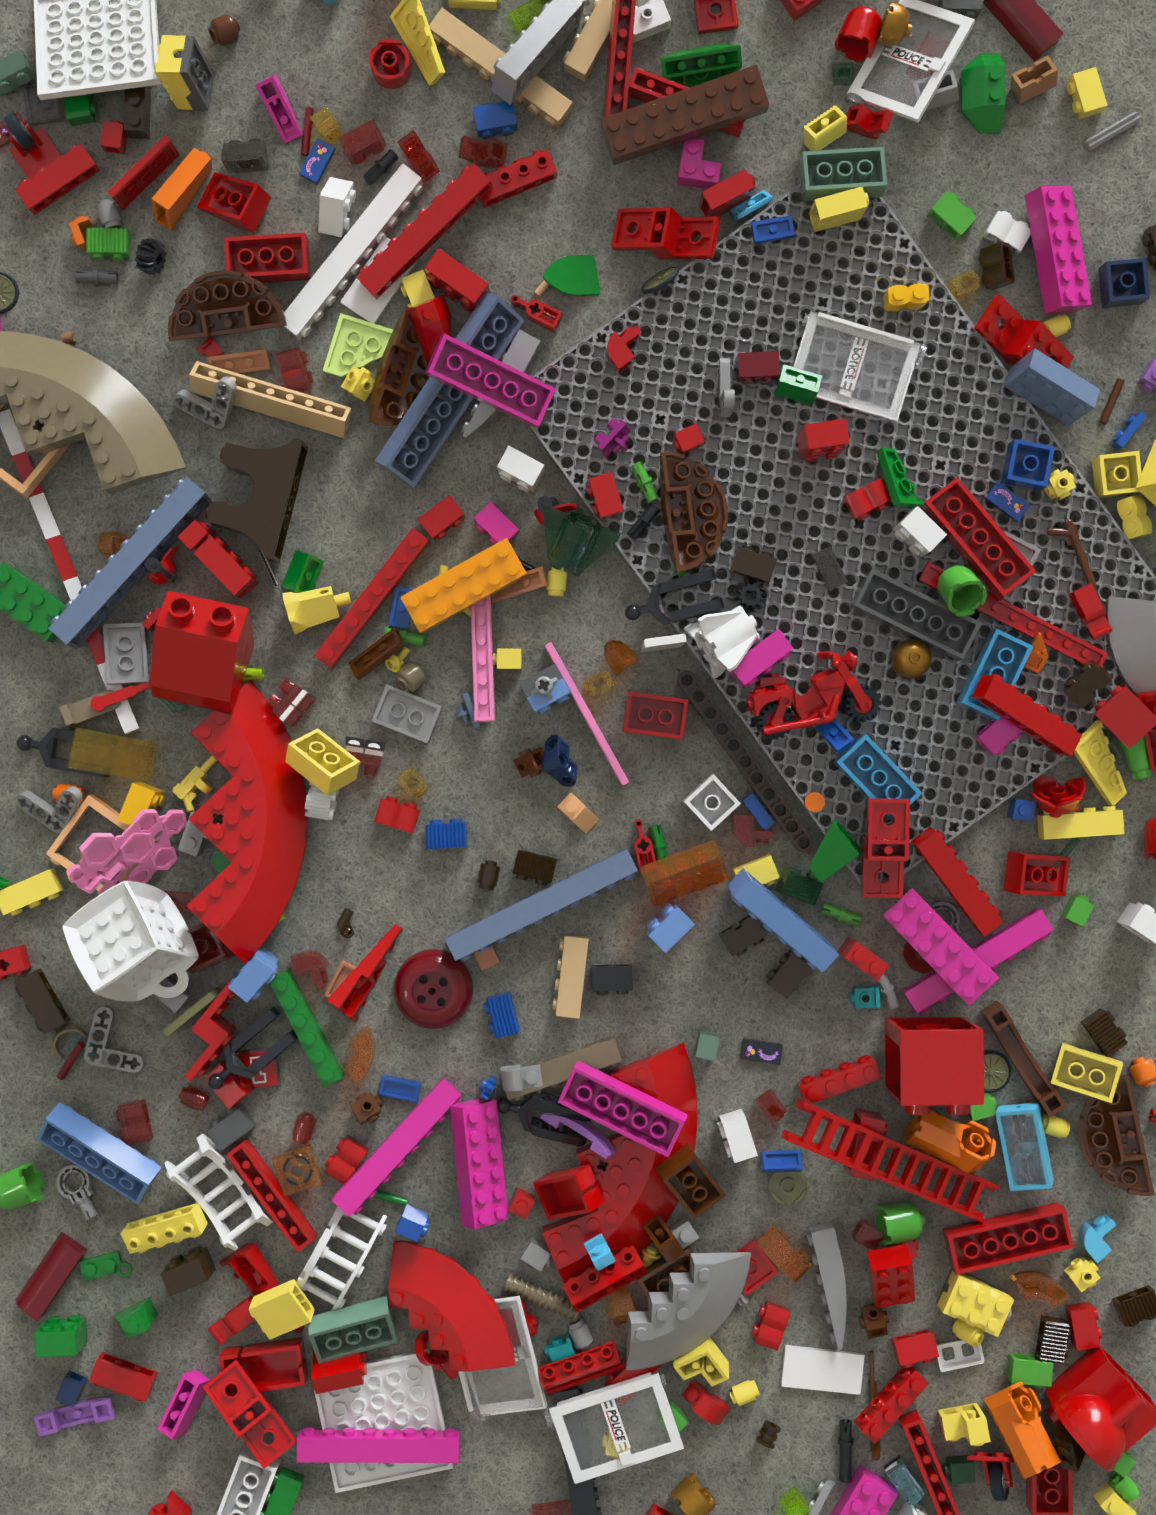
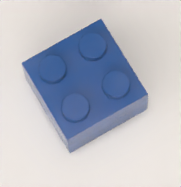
[1001,439,1055,491]

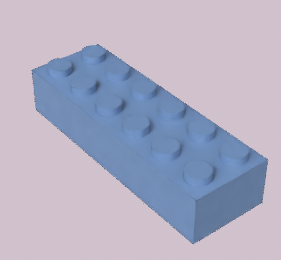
[727,868,839,972]
[36,1102,162,1204]

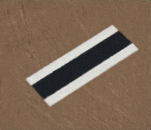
[259,549,278,588]

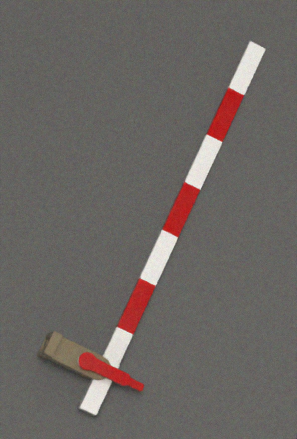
[0,409,149,735]

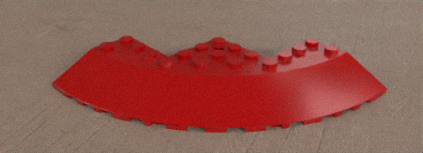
[187,680,307,964]
[543,1042,698,1284]

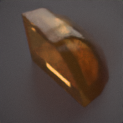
[604,640,639,676]

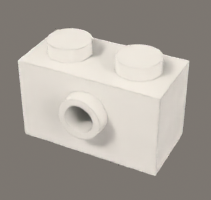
[633,0,671,43]

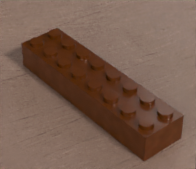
[601,65,769,166]

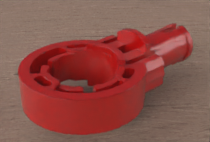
[415,1330,459,1380]

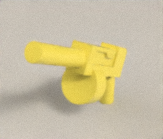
[173,756,217,813]

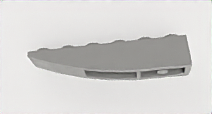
[461,329,541,441]
[806,1222,847,1350]

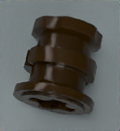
[756,1420,781,1449]

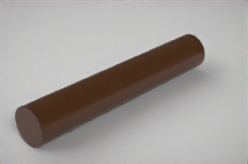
[1099,378,1125,425]

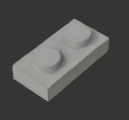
[807,1479,836,1515]

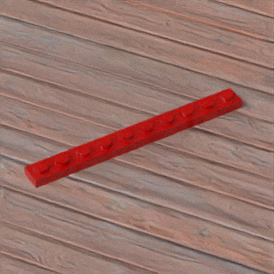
[918,562,1108,667]

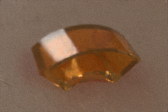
[344,1024,375,1084]
[756,1226,813,1282]
[1009,1271,1071,1308]
[605,1284,636,1326]

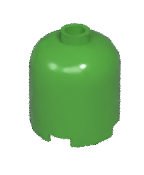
[937,565,987,616]
[0,1162,45,1210]
[874,1202,925,1246]

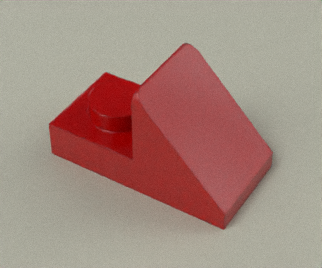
[148,1490,192,1515]

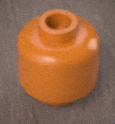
[1129,1056,1156,1088]

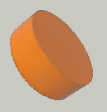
[804,792,825,812]

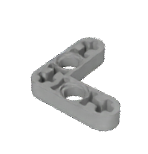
[718,358,735,417]
[173,377,236,429]
[16,786,83,834]
[84,1007,143,1073]

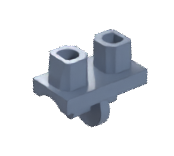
[455,692,485,728]

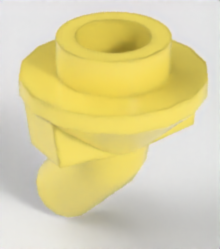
[385,646,411,672]
[642,1246,661,1268]

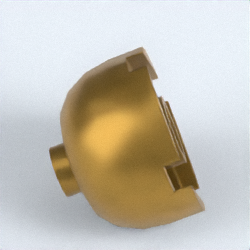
[877,1,912,46]
[891,639,932,679]

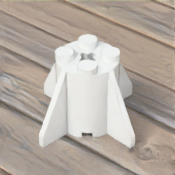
[684,605,760,679]

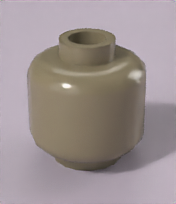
[396,662,426,692]

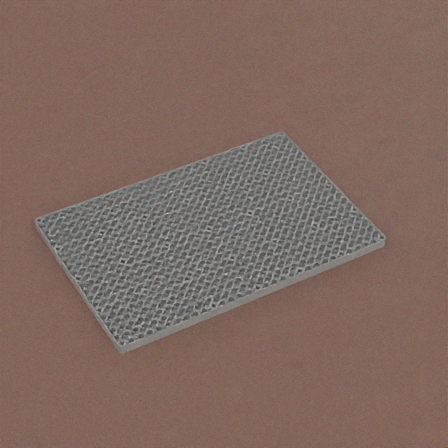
[526,183,1156,887]

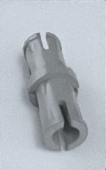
[876,972,900,1010]

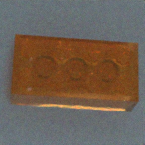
[639,839,729,907]

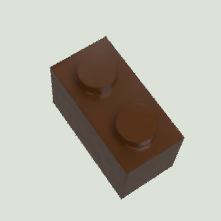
[643,1214,685,1265]

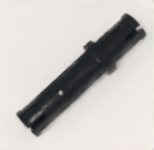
[838,1419,854,1483]

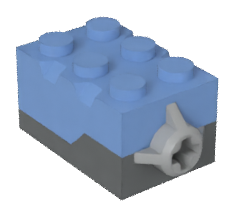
[519,663,571,715]

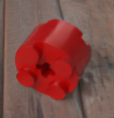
[369,39,412,89]

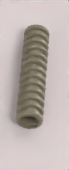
[503,1273,580,1322]

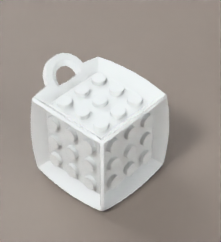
[62,881,199,1001]

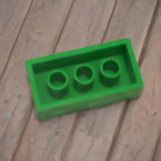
[0,562,66,643]

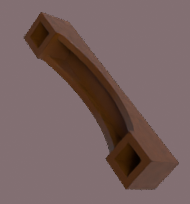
[980,1001,1067,1117]

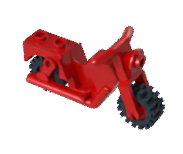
[746,651,882,740]

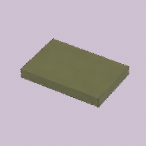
[163,987,221,1037]

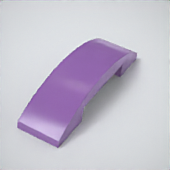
[541,1113,616,1159]
[34,1397,116,1437]

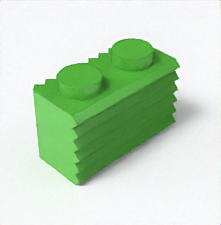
[86,228,131,261]

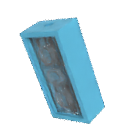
[995,1102,1054,1191]

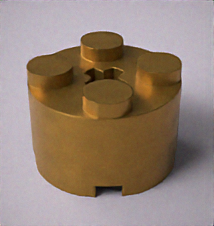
[670,1472,717,1515]

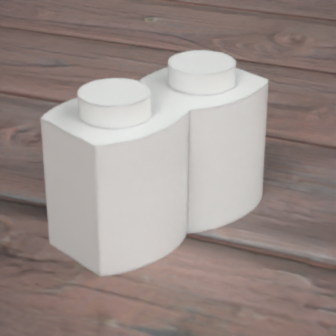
[983,211,1031,256]

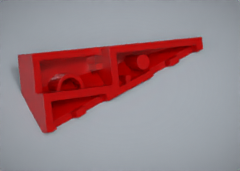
[326,924,403,1023]
[219,1242,304,1333]

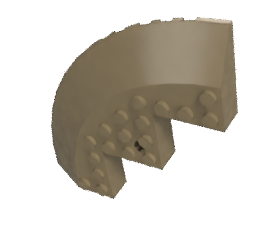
[0,331,187,494]

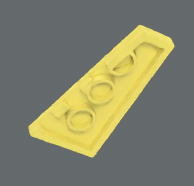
[390,0,445,86]
[1074,720,1127,806]

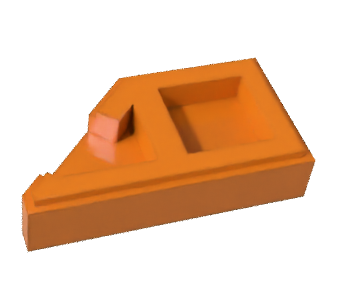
[1024,632,1049,674]

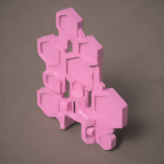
[66,809,187,895]

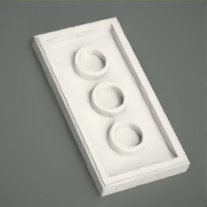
[340,236,418,324]
[641,634,686,652]
[781,1345,865,1395]

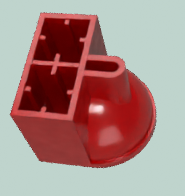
[1045,1345,1156,1472]

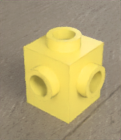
[341,366,375,402]
[1044,469,1076,500]
[1064,1256,1101,1292]

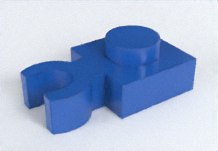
[479,1076,497,1101]

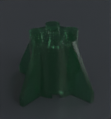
[543,506,621,576]

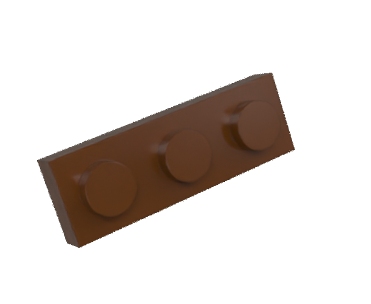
[349,628,405,680]

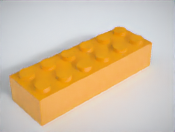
[400,538,527,634]

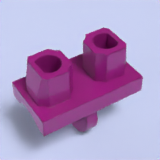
[594,418,631,458]

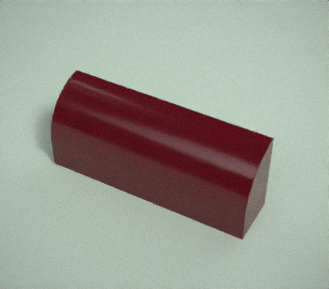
[983,0,1064,62]
[16,1232,87,1321]

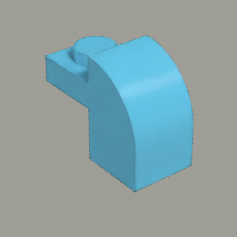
[1079,1214,1117,1263]
[584,1233,616,1271]

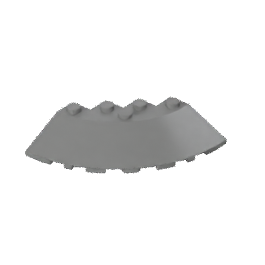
[1106,596,1156,696]
[626,1252,751,1370]

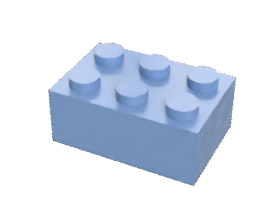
[646,902,695,953]
[228,946,278,1003]

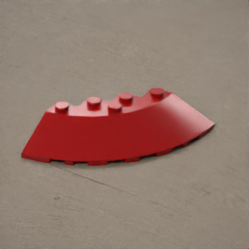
[388,1241,516,1372]

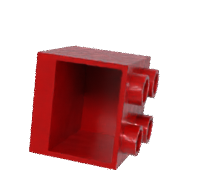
[885,1017,984,1115]

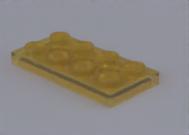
[67,727,158,782]

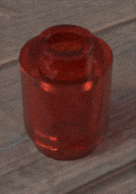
[178,1085,210,1111]
[292,1112,317,1144]

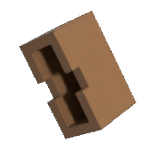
[1011,56,1058,104]

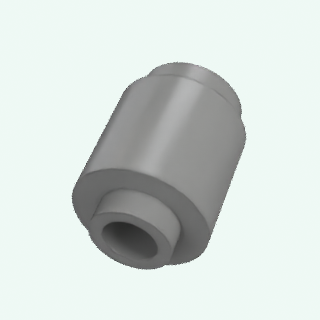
[96,199,122,229]
[568,1317,594,1350]

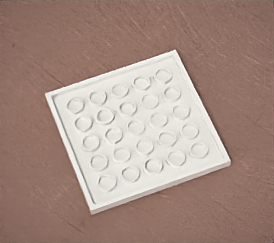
[34,0,162,100]
[314,1348,454,1493]

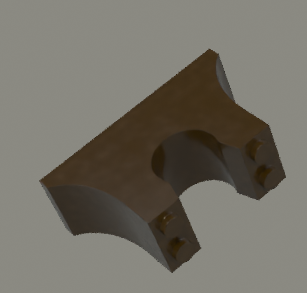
[205,439,308,564]

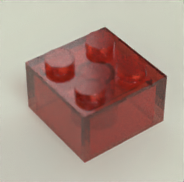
[187,923,236,973]

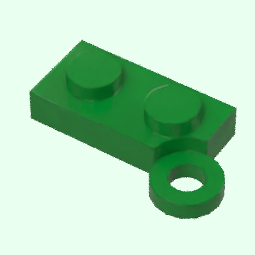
[79,1250,132,1281]

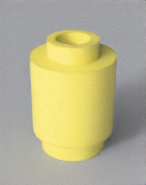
[1042,314,1071,338]
[546,567,567,597]
[1042,1114,1070,1138]
[952,1319,984,1347]
[729,1380,761,1407]

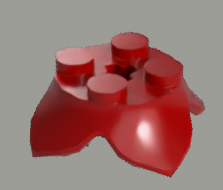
[1030,775,1086,818]

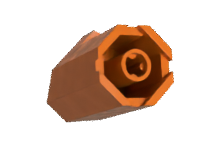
[903,1108,996,1174]
[983,1381,1061,1479]

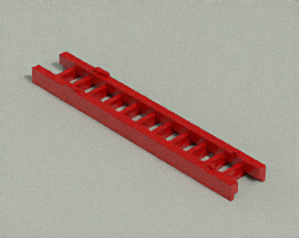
[781,1099,1000,1223]

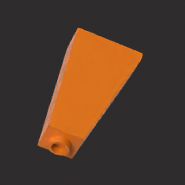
[151,147,212,231]

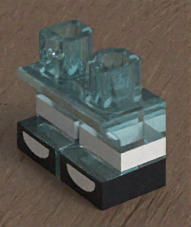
[884,1455,925,1506]

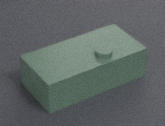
[799,147,887,202]
[308,1296,398,1364]

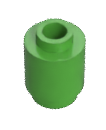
[1109,1471,1139,1502]

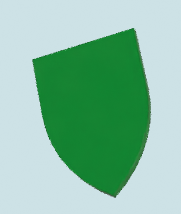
[542,255,601,296]

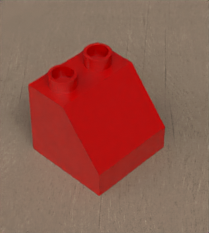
[149,591,254,714]

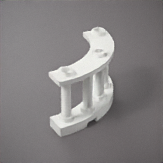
[164,1134,274,1251]
[296,1207,387,1311]

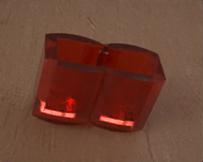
[276,347,314,392]
[116,1099,153,1145]

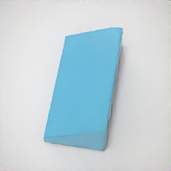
[730,190,774,222]

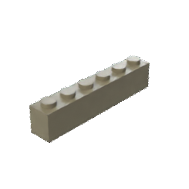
[501,1035,622,1101]

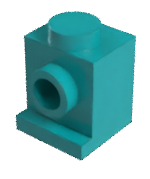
[849,985,881,1009]
[544,1332,576,1363]

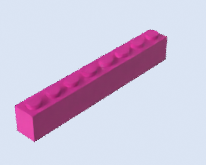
[901,908,1054,1013]
[331,1077,461,1217]
[297,1427,460,1463]

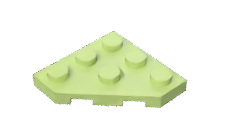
[323,313,393,378]

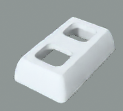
[937,1339,984,1372]

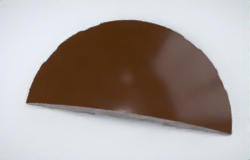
[168,270,287,341]
[369,307,429,426]
[660,452,728,573]
[1079,1074,1154,1196]

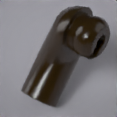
[337,907,354,938]

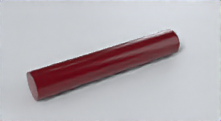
[301,107,314,156]
[57,1041,85,1080]

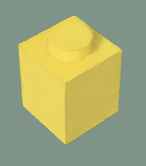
[493,648,522,670]

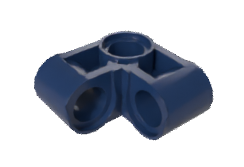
[542,734,578,787]

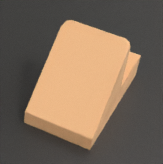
[557,792,600,833]

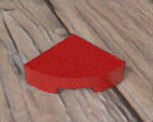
[196,337,224,357]

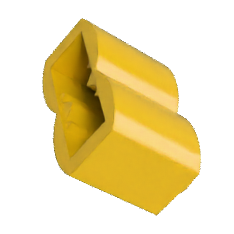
[883,283,930,312]

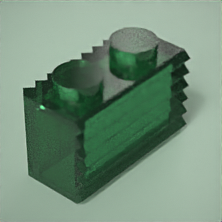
[775,867,824,906]

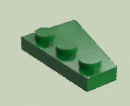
[876,447,924,508]

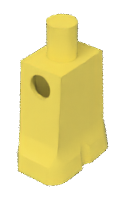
[282,586,352,635]

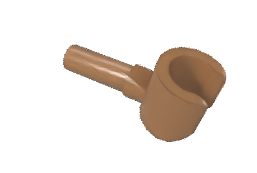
[61,331,76,345]

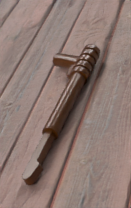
[1047,519,1107,614]
[869,1351,880,1461]

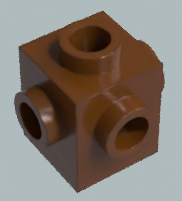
[513,747,544,778]
[350,1093,383,1125]
[858,1304,889,1339]

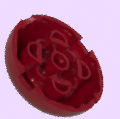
[393,949,473,1029]

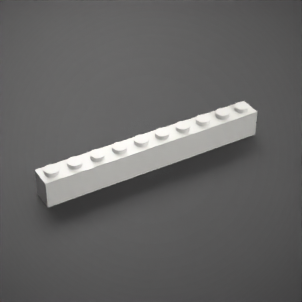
[282,163,423,340]

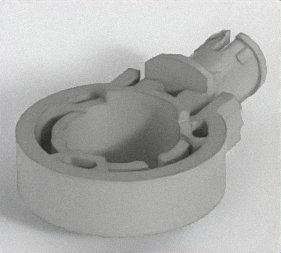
[56,1164,98,1221]

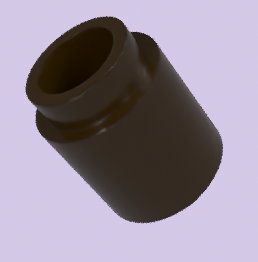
[477,860,500,890]

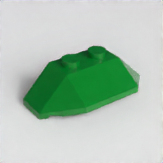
[660,44,742,88]
[961,53,1005,134]

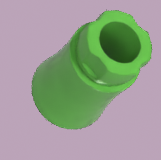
[1118,736,1152,780]

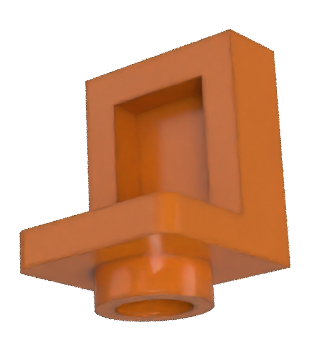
[69,216,94,251]

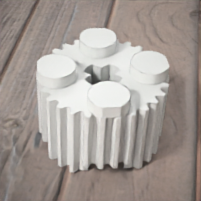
[305,782,339,820]

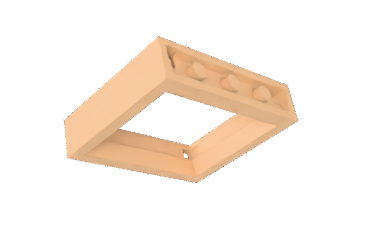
[0,402,69,499]
[46,795,157,891]

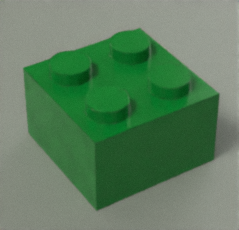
[34,1315,87,1357]

